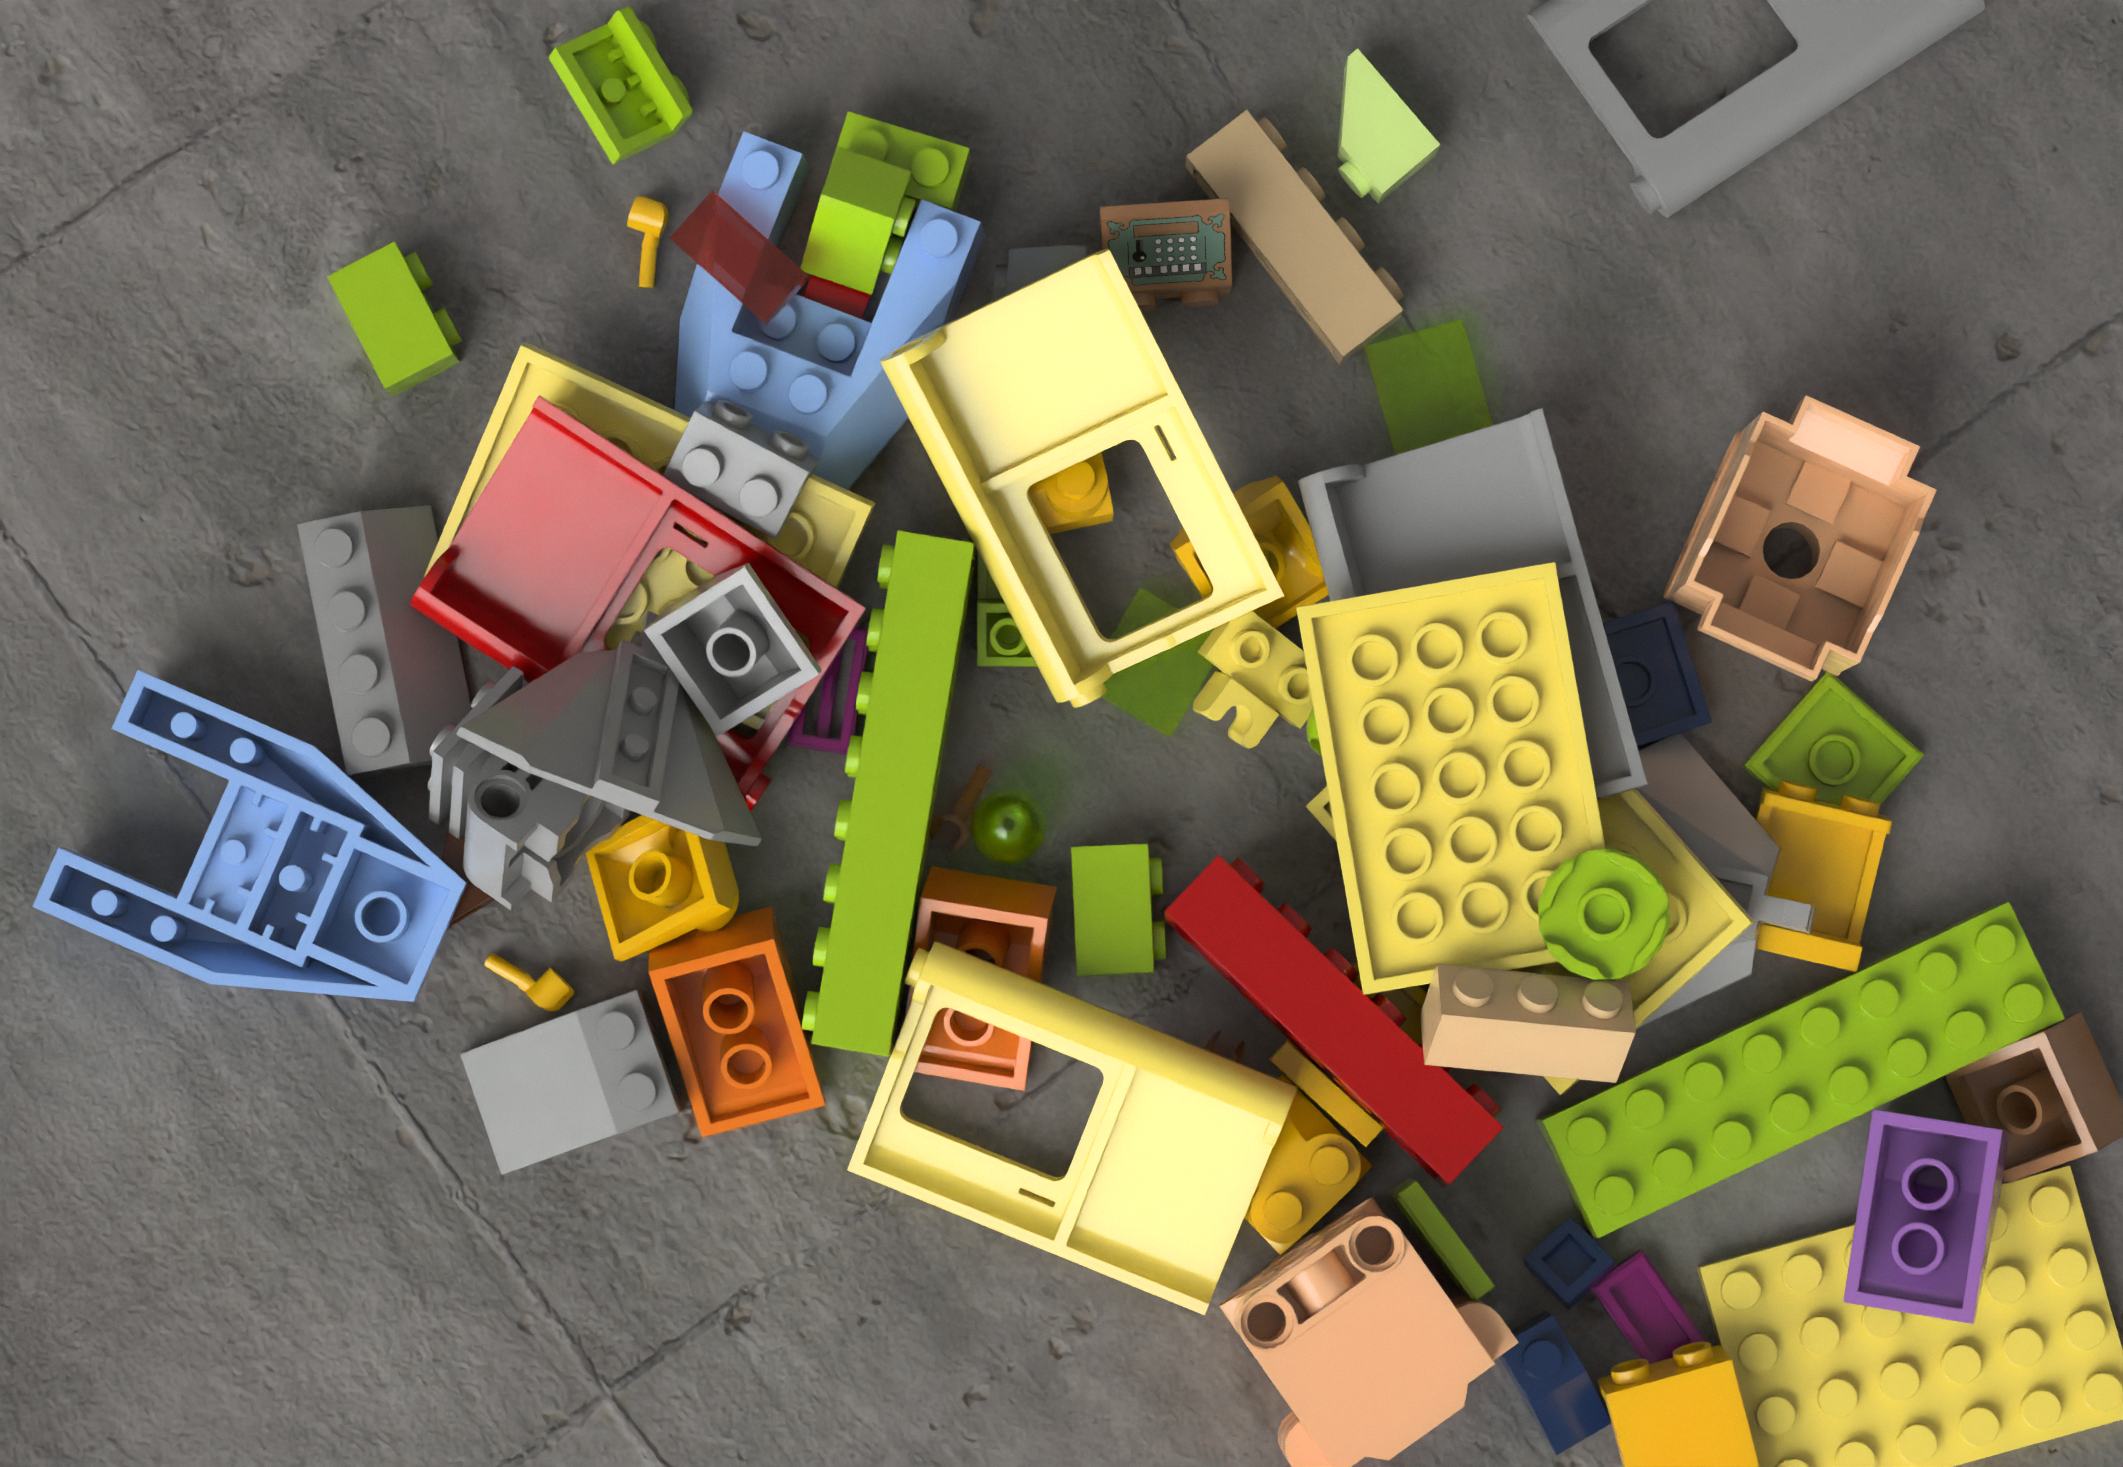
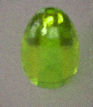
[971,788,1048,865]

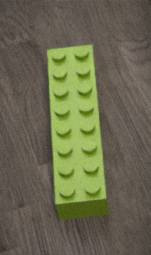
[802,530,976,1057]
[1536,902,2065,1238]

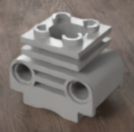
[427,666,630,910]

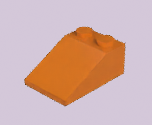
[905,866,1057,1091]
[648,906,825,1138]

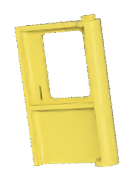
[880,249,1284,708]
[847,941,1298,1315]

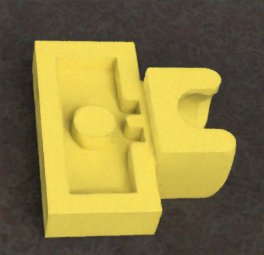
[1193,611,1313,749]

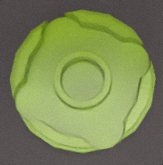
[1538,849,1670,980]

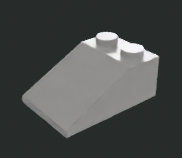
[460,990,684,1175]

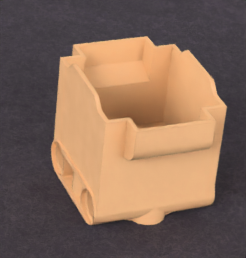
[1663,395,1937,681]
[1219,1197,1519,1467]

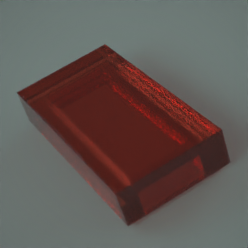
[670,190,809,326]

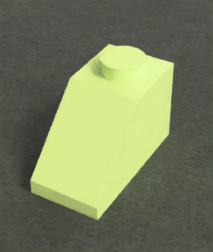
[1337,48,1440,204]

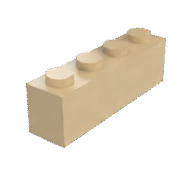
[1185,110,1404,365]

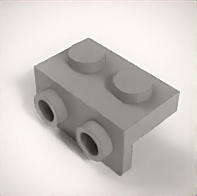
[663,400,820,539]

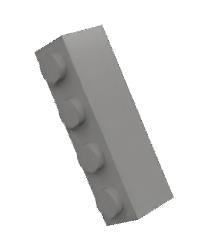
[297,505,473,780]

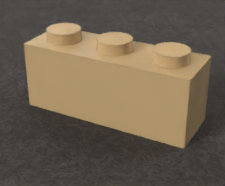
[1420,964,1636,1083]

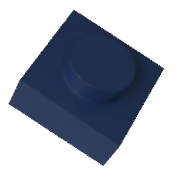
[1523,1216,1615,1310]

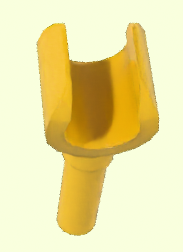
[627,196,669,288]
[484,953,575,1012]

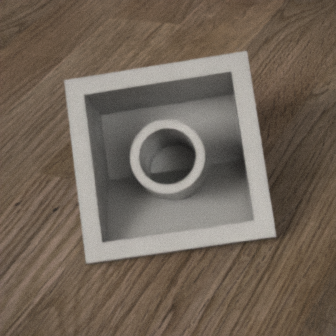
[644,563,822,736]

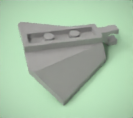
[456,611,762,846]
[1636,733,1816,1030]

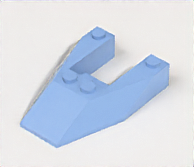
[675,131,986,490]
[32,670,468,1002]

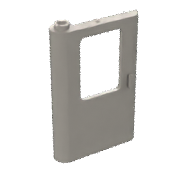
[1527,0,1985,218]
[1298,408,1648,800]

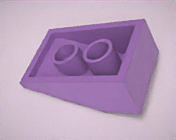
[1843,1109,2009,1324]

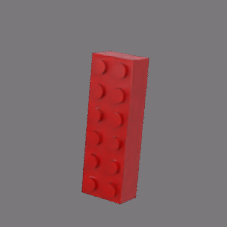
[1164,855,1504,1188]

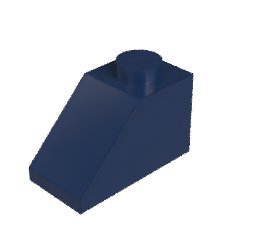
[1499,1311,1611,1455]

